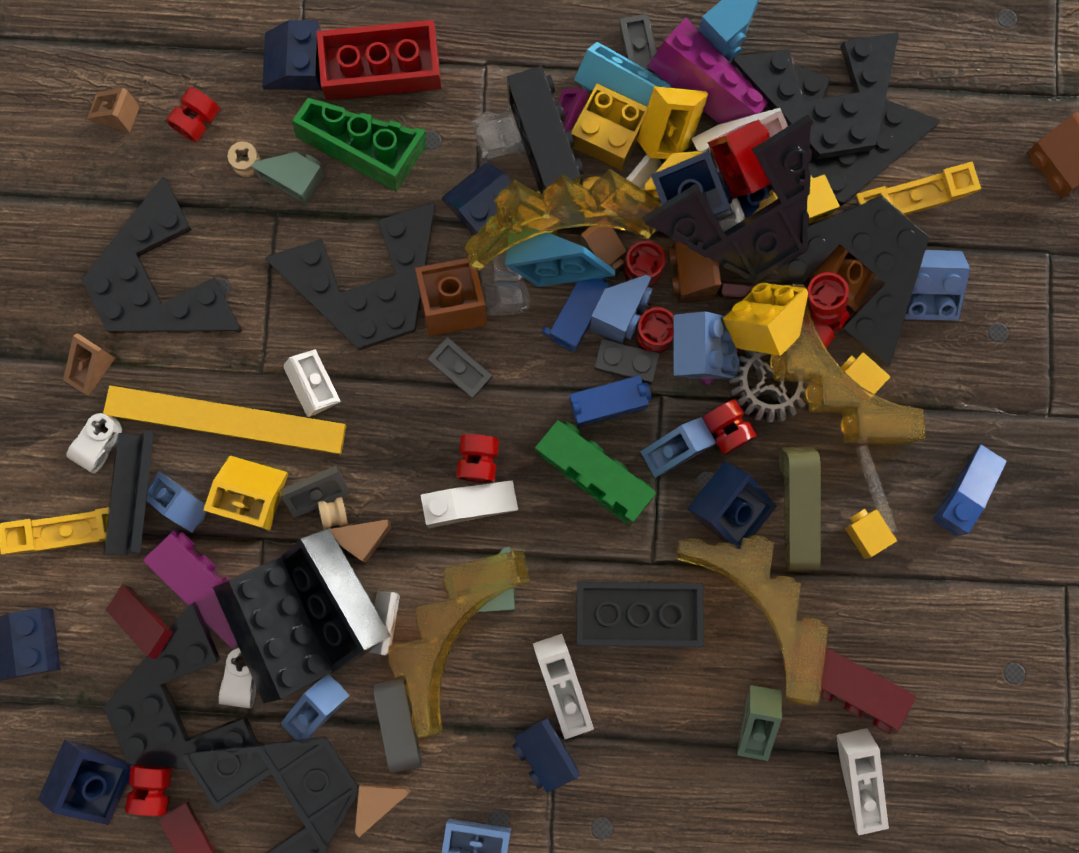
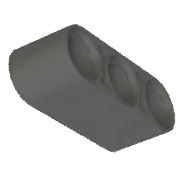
[373,677,422,774]

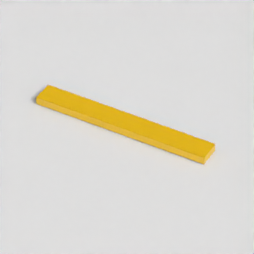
[103,385,347,455]

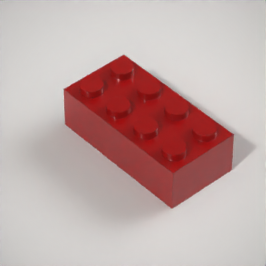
[317,20,442,101]

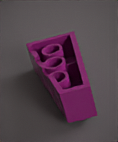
[647,17,768,124]
[143,528,237,649]

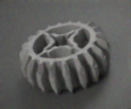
[729,349,812,423]

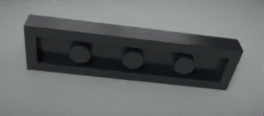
[103,430,154,558]

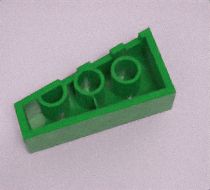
[292,98,426,192]
[535,420,657,528]

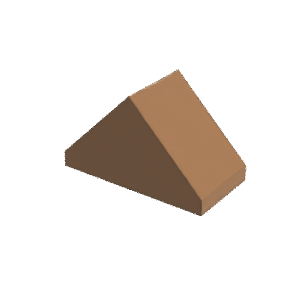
[87,88,140,133]
[63,333,115,396]
[330,520,391,563]
[355,783,411,837]

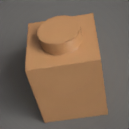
[580,216,626,273]

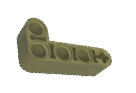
[779,447,821,571]

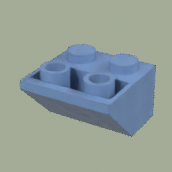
[905,250,970,321]
[590,275,653,344]
[674,311,739,379]
[442,818,511,853]

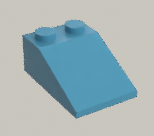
[699,0,760,62]
[505,226,615,287]

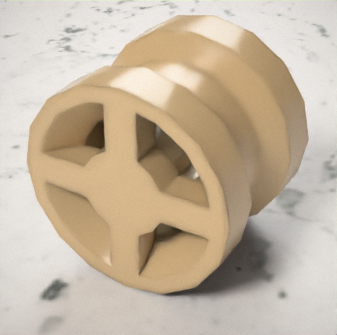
[227,141,261,177]
[318,497,348,530]

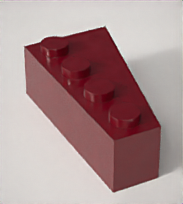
[783,634,917,734]

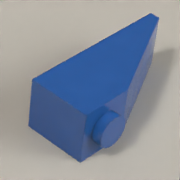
[931,444,1007,537]

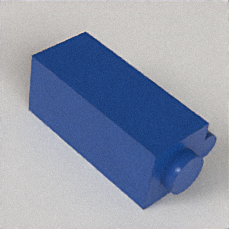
[541,278,610,353]
[569,375,652,428]

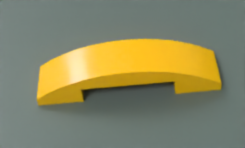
[856,161,981,215]
[0,507,109,555]

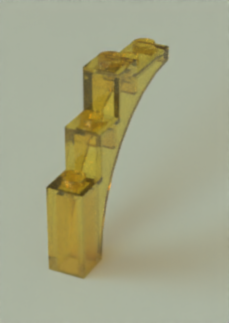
[465,169,662,271]
[770,284,926,444]
[677,535,829,707]
[388,551,530,738]

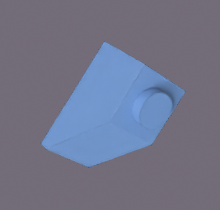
[640,417,716,478]
[146,471,206,532]
[280,674,350,740]

